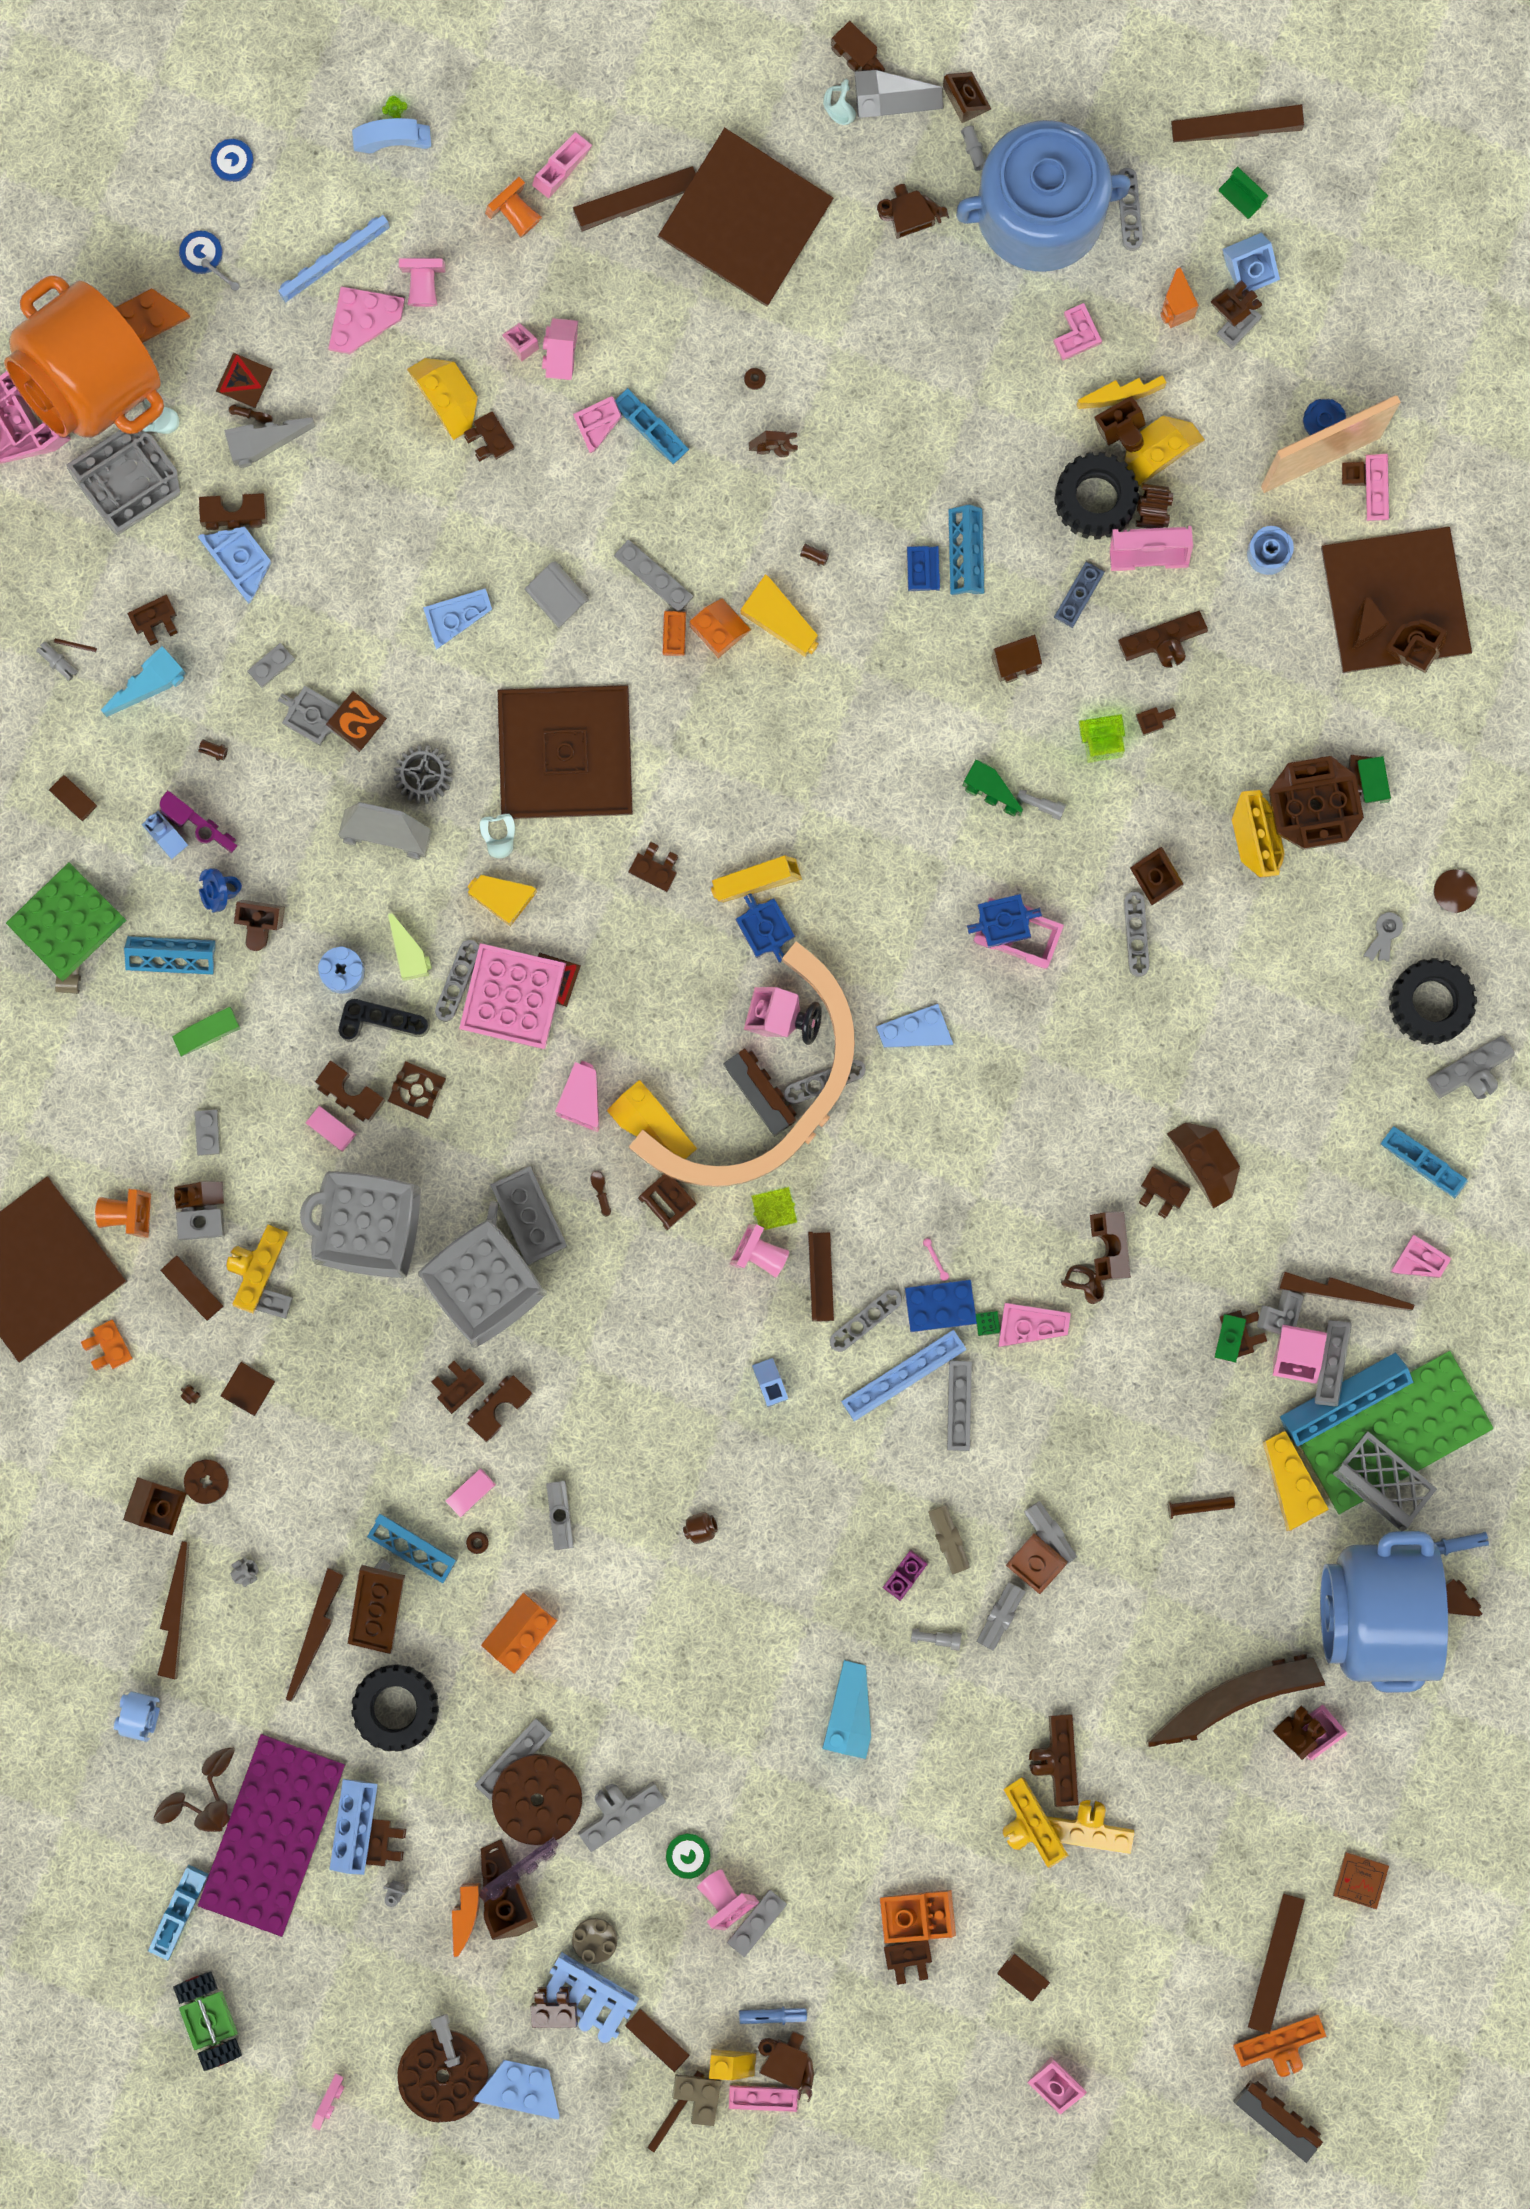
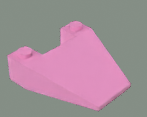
[0,371,71,464]

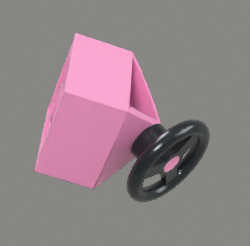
[744,987,822,1045]

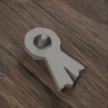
[1363,912,1403,962]

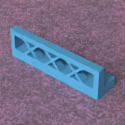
[948,505,984,595]
[124,936,216,975]
[367,1514,457,1583]

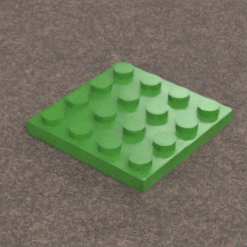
[6,862,127,982]

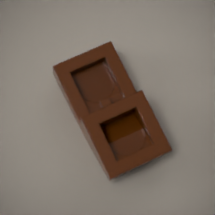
[1342,462,1366,486]
[49,775,97,822]

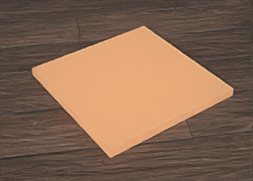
[1261,395,1401,493]

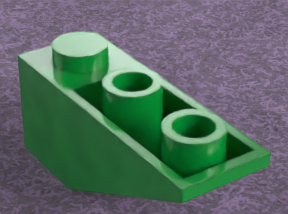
[962,760,1023,817]

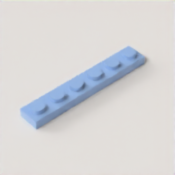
[278,215,390,303]
[841,1330,966,1421]

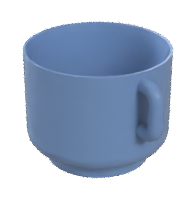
[956,120,1131,272]
[1320,1531,1448,1693]

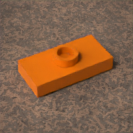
[663,611,686,656]

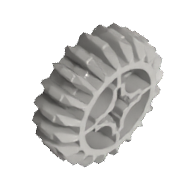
[394,745,453,804]

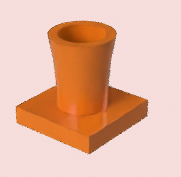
[485,177,542,238]
[95,1189,151,1238]

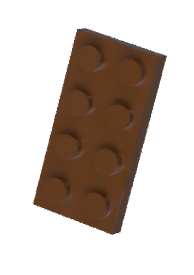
[347,1565,405,1654]

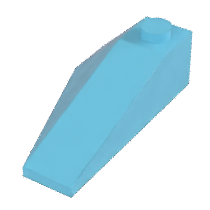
[101,646,186,717]
[822,1660,871,1759]

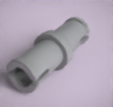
[961,125,986,171]
[36,641,78,681]

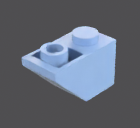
[141,811,188,859]
[752,1358,788,1407]

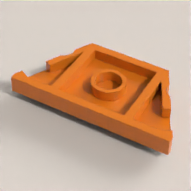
[115,288,190,343]

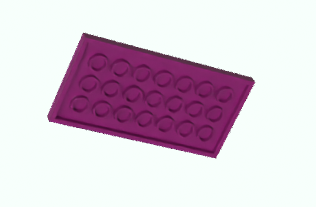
[198,1734,346,1937]

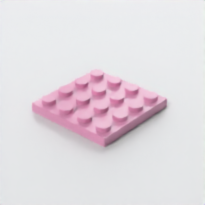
[459,943,566,1049]

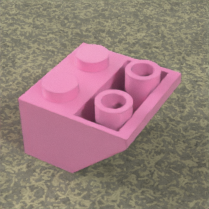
[1273,1325,1327,1384]

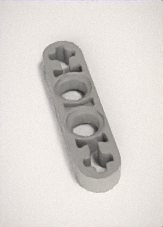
[1118,167,1143,251]
[1124,892,1149,977]
[435,940,479,1022]
[784,1060,866,1104]
[830,1290,901,1352]

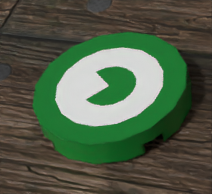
[666,1833,711,1879]

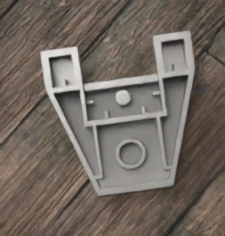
[338,802,432,860]

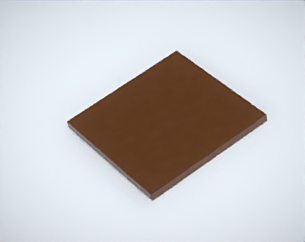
[657,127,834,307]
[1321,527,1472,673]
[497,685,633,820]
[0,1176,127,1363]

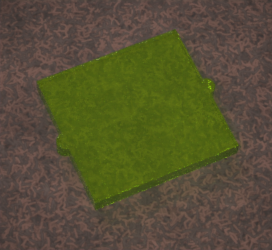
[751,1187,797,1231]

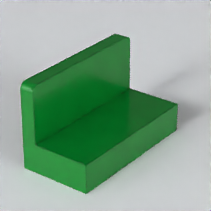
[1218,166,1269,219]
[1357,756,1391,804]

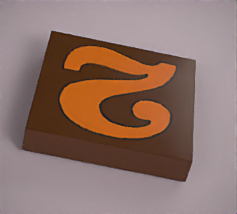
[326,691,387,752]

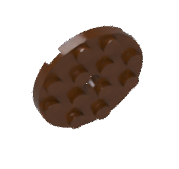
[492,1754,582,1845]
[397,2030,488,2123]

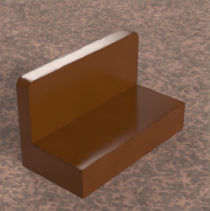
[997,1952,1050,2001]

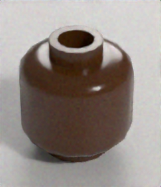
[683,1512,718,1544]

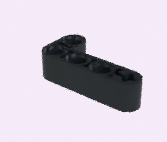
[338,999,429,1042]

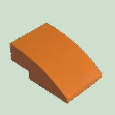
[452,1883,481,1957]
[880,1890,956,1943]

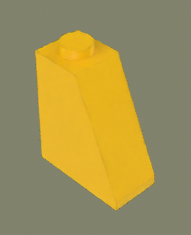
[467,875,537,927]
[709,2049,756,2080]

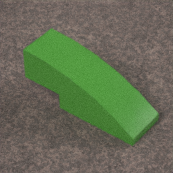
[172,1007,241,1057]

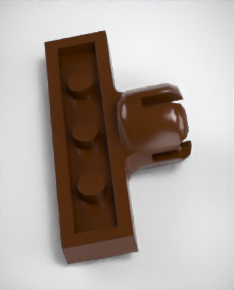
[1118,610,1208,668]
[1029,1714,1079,1807]

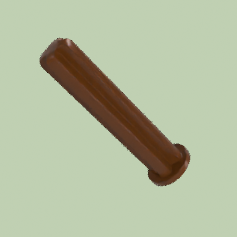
[1167,1496,1235,1519]

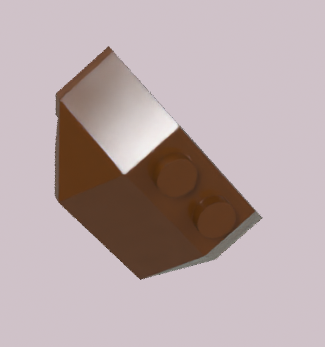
[1167,1122,1240,1209]

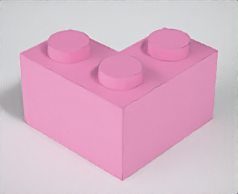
[542,318,578,380]

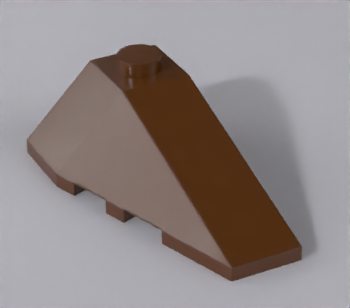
[480,1840,539,1940]

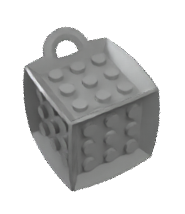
[300,1171,421,1278]
[418,1201,547,1348]

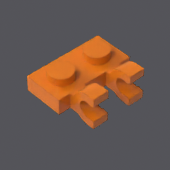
[81,1319,133,1371]

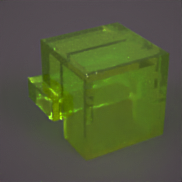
[1078,714,1125,763]

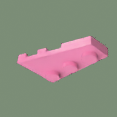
[998,1303,1071,1347]

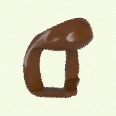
[1061,1265,1104,1304]

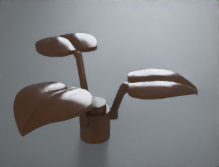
[153,1747,235,1832]

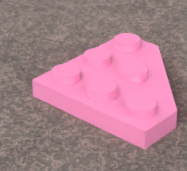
[328,287,405,354]

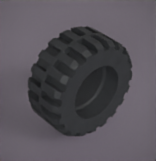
[1054,452,1139,540]
[1389,958,1477,1045]
[351,1664,439,1752]

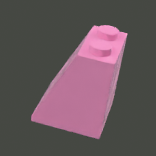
[555,1061,600,1132]

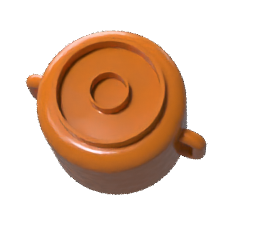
[4,275,164,438]

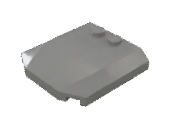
[66,430,180,536]

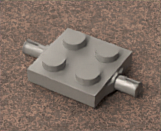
[278,686,340,746]

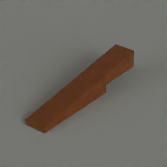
[1171,104,1304,143]
[573,166,696,232]
[1277,1272,1415,1311]
[157,1541,190,1680]
[286,1568,345,1702]
[1248,1893,1305,2034]

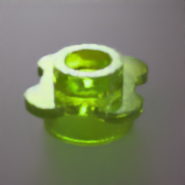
[382,95,408,118]

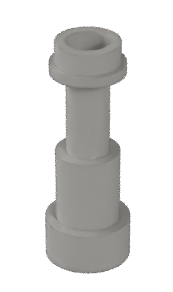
[1016,789,1066,821]
[911,1628,962,1651]
[430,2014,460,2068]

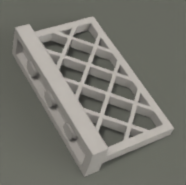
[1333,1431,1437,1531]

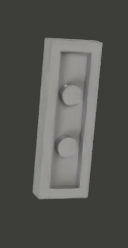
[727,1890,787,1957]

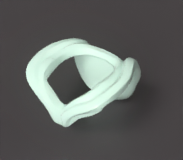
[823,79,856,125]
[142,399,179,434]
[480,814,515,859]

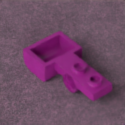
[159,790,237,854]

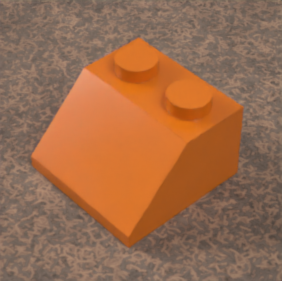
[1160,267,1199,328]
[689,598,751,659]

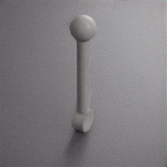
[201,259,239,291]

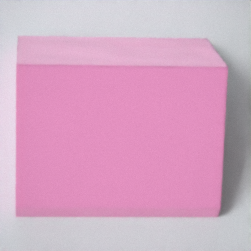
[1302,1705,1347,1761]
[1027,2057,1087,2114]

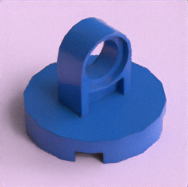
[199,868,242,913]

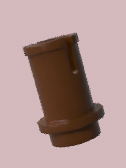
[800,543,829,566]
[198,739,228,761]

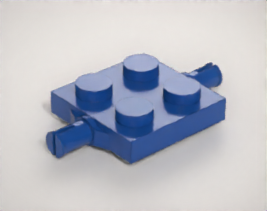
[735,893,795,963]
[967,894,1042,948]

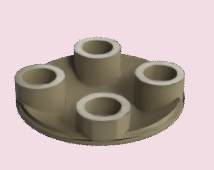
[572,1918,617,1964]

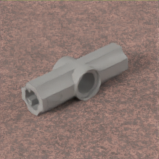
[546,1481,574,1550]
[1024,1501,1077,1564]
[976,1582,1025,1651]

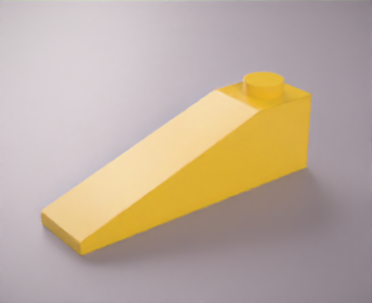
[607,1080,697,1159]

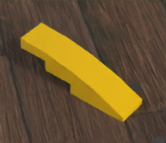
[1077,375,1167,409]

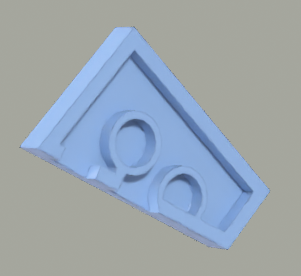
[423,588,492,650]
[876,1004,953,1048]

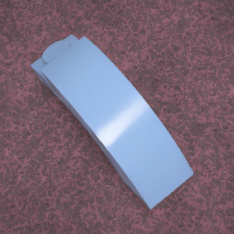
[352,118,431,153]

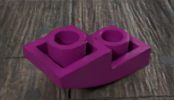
[883,1550,928,1601]

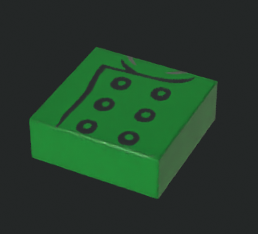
[975,1311,1000,1336]

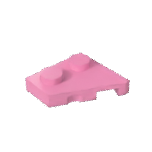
[573,396,622,453]
[1390,1235,1452,1278]

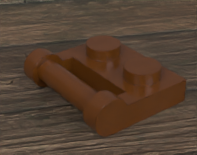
[638,1174,697,1231]

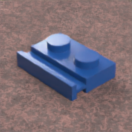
[907,546,940,591]

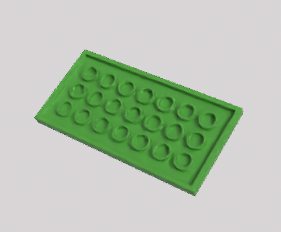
[1300,1351,1494,1515]

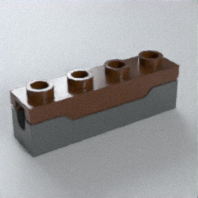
[723,1048,797,1137]
[1233,2080,1323,2163]

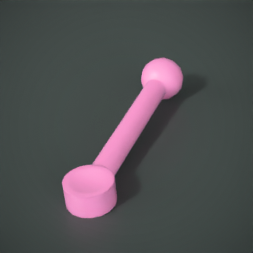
[923,1238,949,1281]

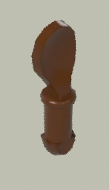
[228,405,273,424]
[590,1171,611,1217]

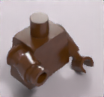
[877,184,950,239]
[758,2031,815,2102]

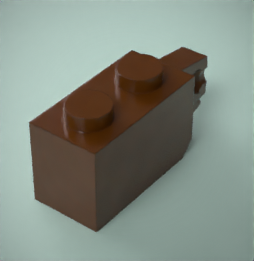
[831,21,885,72]

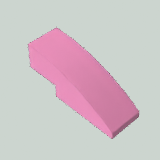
[532,132,592,198]

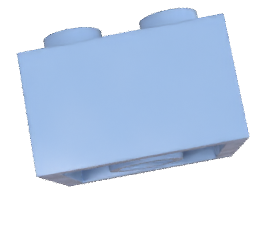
[1222,233,1280,292]

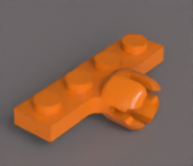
[1233,2015,1326,2077]

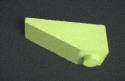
[388,913,432,981]

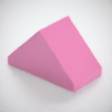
[502,323,539,361]

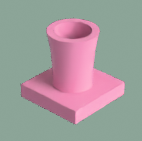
[399,258,446,307]
[730,1224,789,1278]
[697,1869,760,1931]

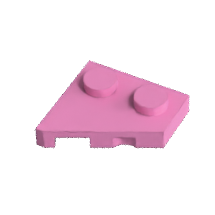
[311,2074,345,2130]

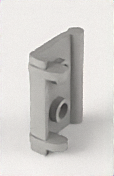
[524,561,589,628]

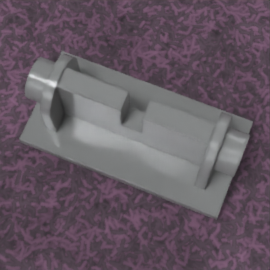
[383,1880,409,1907]

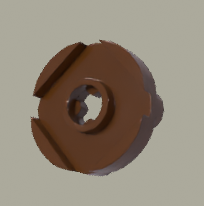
[184,1459,229,1504]

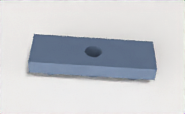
[1054,561,1105,628]

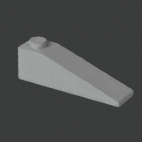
[854,70,943,118]
[224,417,315,468]

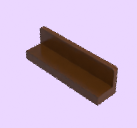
[808,1232,834,1322]

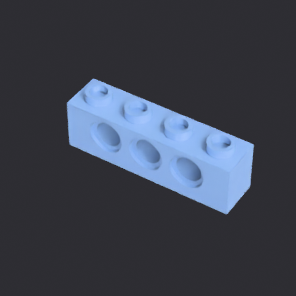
[329,1779,378,1875]

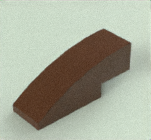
[160,1255,224,1321]

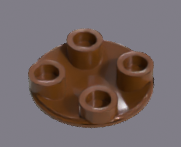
[1433,869,1478,913]

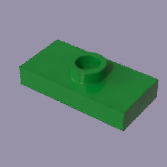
[1214,1314,1246,1363]

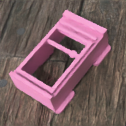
[1110,526,1193,571]
[973,897,1064,969]

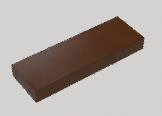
[625,2008,690,2073]

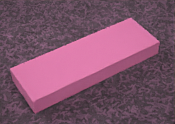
[1366,454,1389,521]
[729,2085,798,2112]

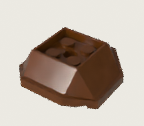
[1268,756,1364,850]

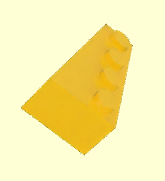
[1263,1431,1329,1531]

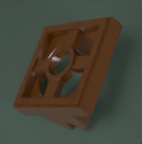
[388,1061,446,1119]

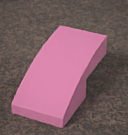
[306,1106,356,1152]
[446,1469,496,1517]

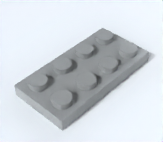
[490,1166,567,1266]

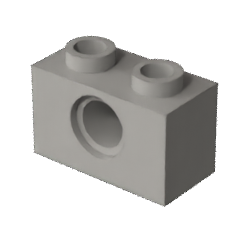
[176,1205,225,1240]

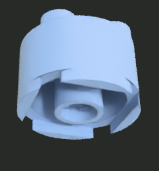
[1247,526,1294,575]
[318,946,365,994]
[114,1691,160,1742]

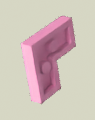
[1053,303,1102,361]

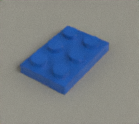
[905,1280,977,1332]

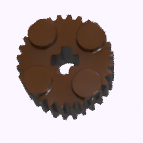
[1135,483,1173,529]

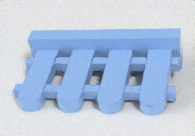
[541,1952,639,2043]

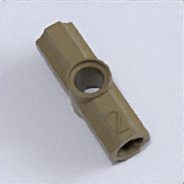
[928,1505,970,1575]

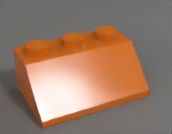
[481,1593,558,1674]

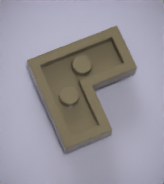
[672,2074,721,2126]

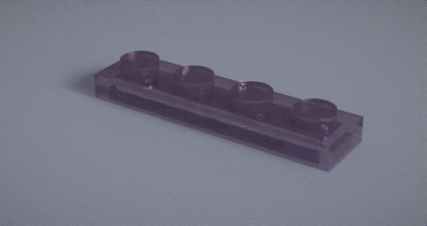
[479,1837,559,1903]

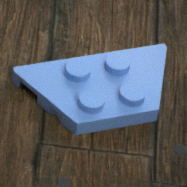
[198,527,271,604]
[473,2060,559,2120]

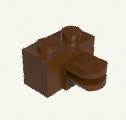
[1094,396,1146,452]
[234,900,285,951]

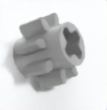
[230,1557,259,1587]

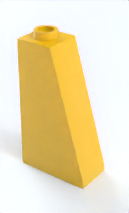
[741,574,819,657]
[711,855,802,903]

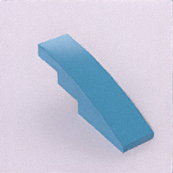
[615,388,689,465]
[1380,1126,1468,1199]
[148,1865,209,1961]

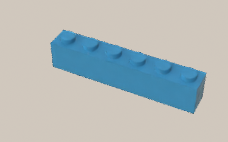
[1280,1352,1413,1447]

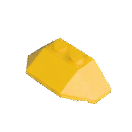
[407,358,478,441]
[1124,415,1205,486]
[1232,790,1285,877]

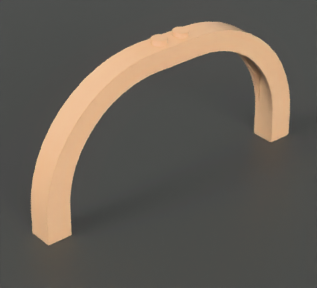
[629,941,855,1187]

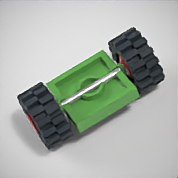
[173,1971,242,2071]

